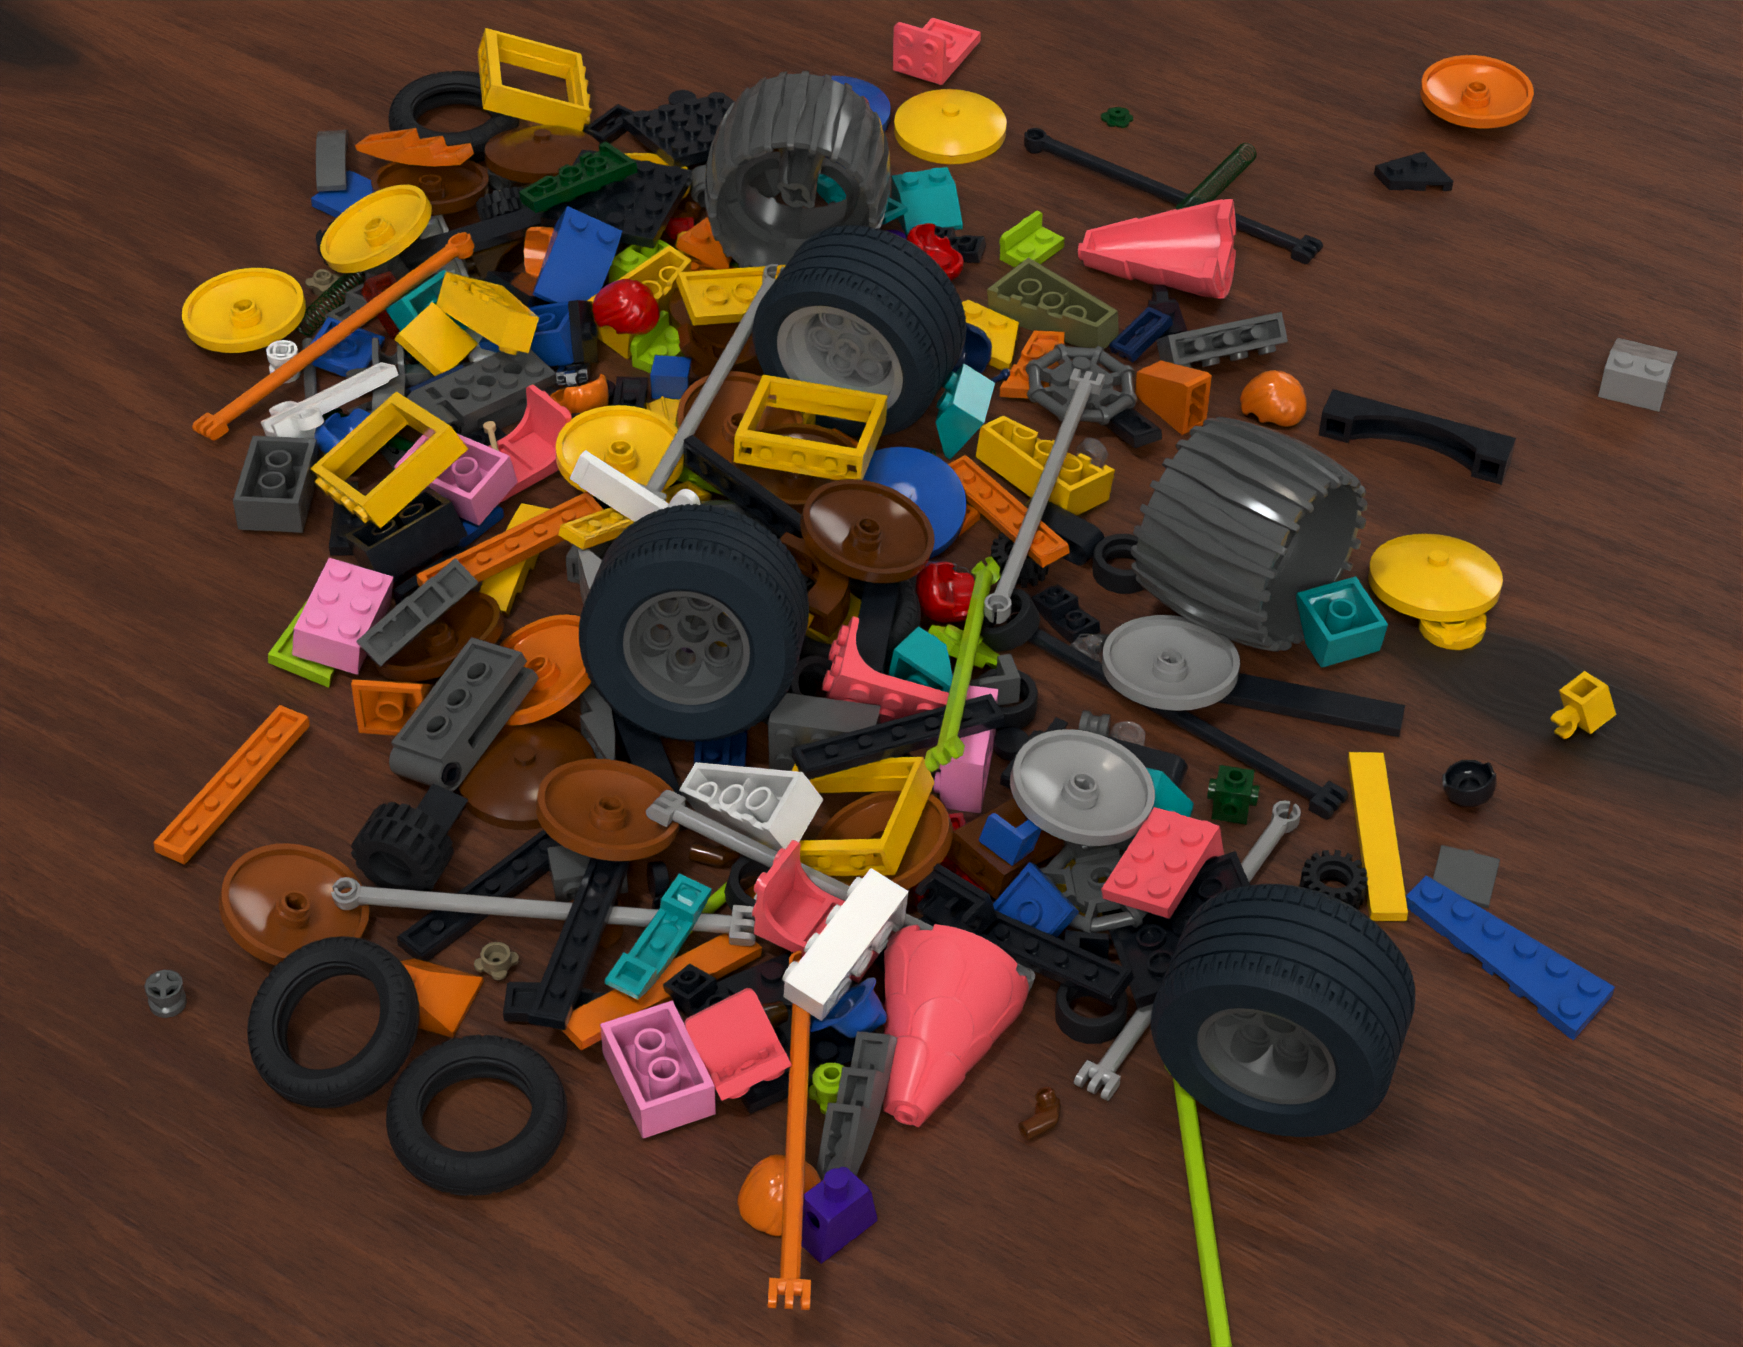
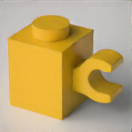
[1550,671,1616,739]

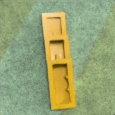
[479,503,550,617]

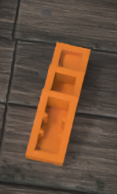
[355,128,474,167]

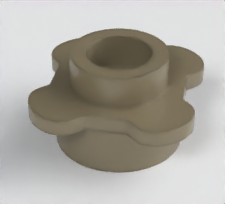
[305,269,341,296]
[474,942,519,980]

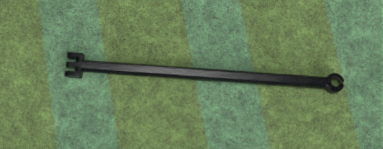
[1024,128,1323,264]
[1007,613,1349,819]

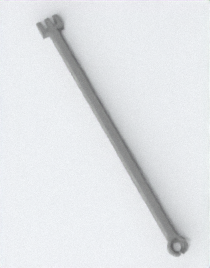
[638,264,784,501]
[984,368,1105,624]
[646,790,1035,990]
[1074,800,1301,1101]
[331,877,756,946]

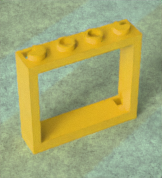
[477,28,592,131]
[734,375,888,480]
[310,392,468,529]
[792,757,935,876]

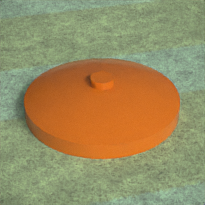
[1420,55,1534,129]
[500,614,591,725]

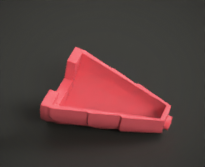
[1078,199,1236,298]
[883,924,1029,1128]

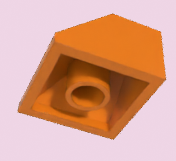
[351,679,432,736]
[400,958,484,1038]

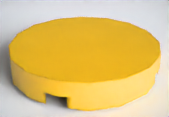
[1418,614,1486,650]

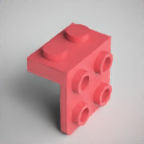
[685,988,792,1101]

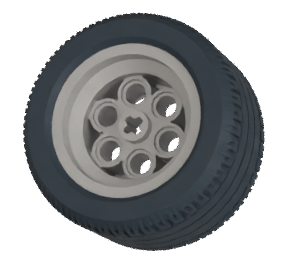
[752,225,967,436]

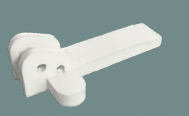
[261,362,399,439]
[570,450,700,522]

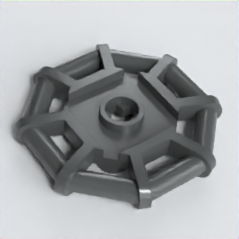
[1026,343,1138,425]
[1040,838,1148,933]

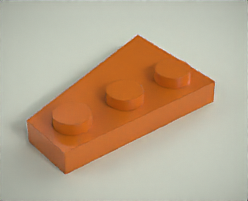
[676,217,732,270]
[999,330,1065,399]

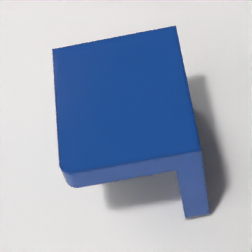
[650,355,692,400]
[979,813,1042,866]

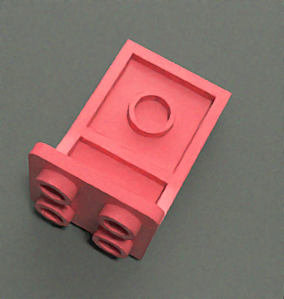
[893,18,981,85]
[488,384,572,504]
[822,616,949,723]
[1101,807,1224,919]
[752,840,894,983]

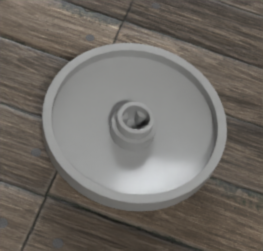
[1102,615,1240,711]
[1010,729,1155,846]

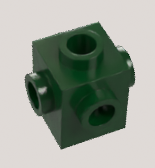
[1207,765,1260,825]

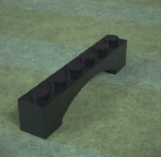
[1319,389,1516,485]

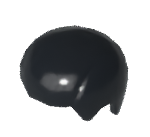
[1442,760,1497,807]

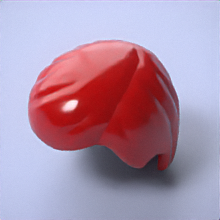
[906,223,964,281]
[592,279,660,335]
[915,561,975,623]

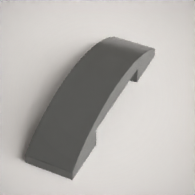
[316,130,349,192]

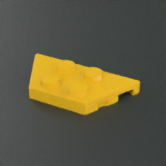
[962,300,1019,370]

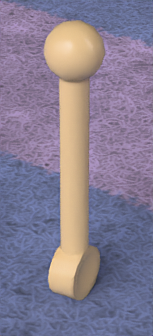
[483,421,499,451]

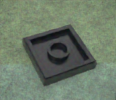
[485,271,552,307]

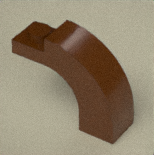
[677,322,765,378]
[780,532,851,638]

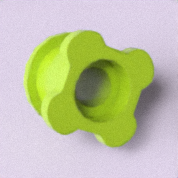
[809,1063,844,1115]

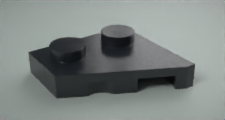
[1374,151,1454,191]

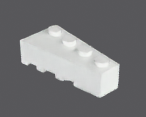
[679,762,823,851]
[782,868,909,1021]

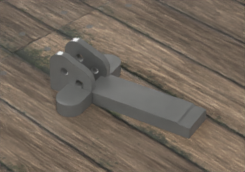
[346,338,434,413]

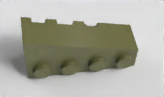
[987,257,1119,349]

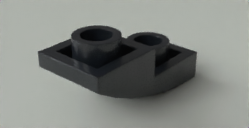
[935,226,986,263]
[1031,584,1101,645]
[663,964,730,1016]

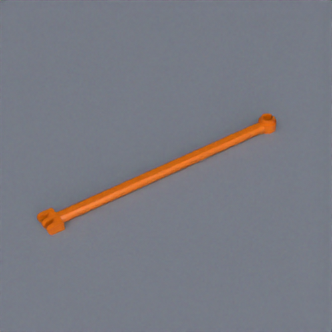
[192,232,475,441]
[768,950,811,1310]

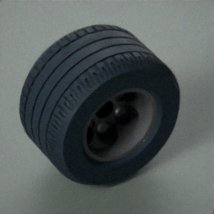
[579,504,809,742]
[1151,884,1415,1137]

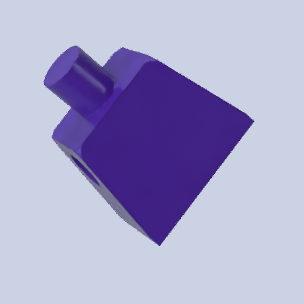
[802,1167,877,1264]

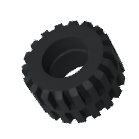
[351,802,454,891]

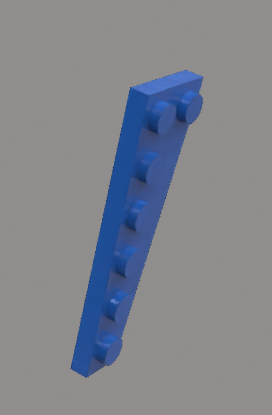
[1406,875,1615,1040]

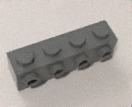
[1156,312,1288,368]

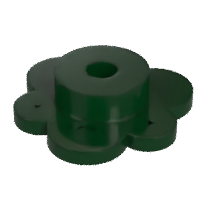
[1101,107,1133,128]

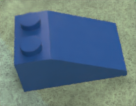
[532,206,622,304]
[479,302,574,366]

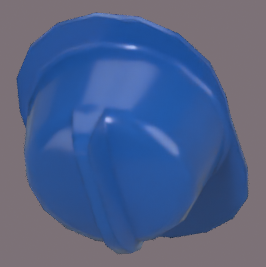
[810,977,887,1038]

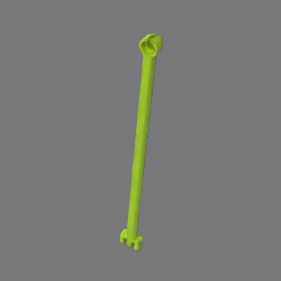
[925,557,1001,772]
[1164,1064,1232,1347]

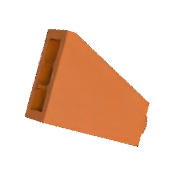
[1135,360,1212,435]

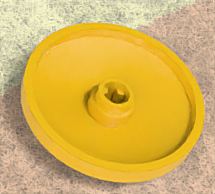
[894,89,1007,164]
[320,185,432,273]
[182,268,306,353]
[556,405,684,497]
[1368,534,1503,622]

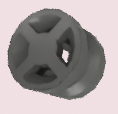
[1078,710,1111,736]
[144,969,187,1018]

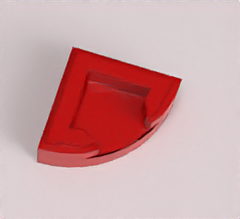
[665,217,694,240]

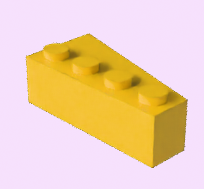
[587,245,692,360]
[436,272,539,355]
[975,416,1115,516]

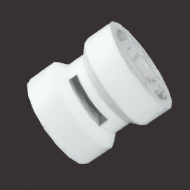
[266,340,301,384]

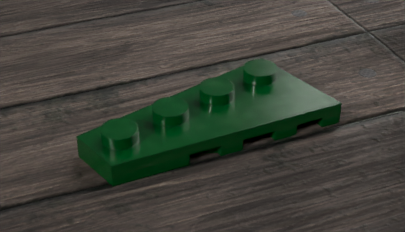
[519,141,638,213]

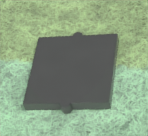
[1433,845,1500,908]

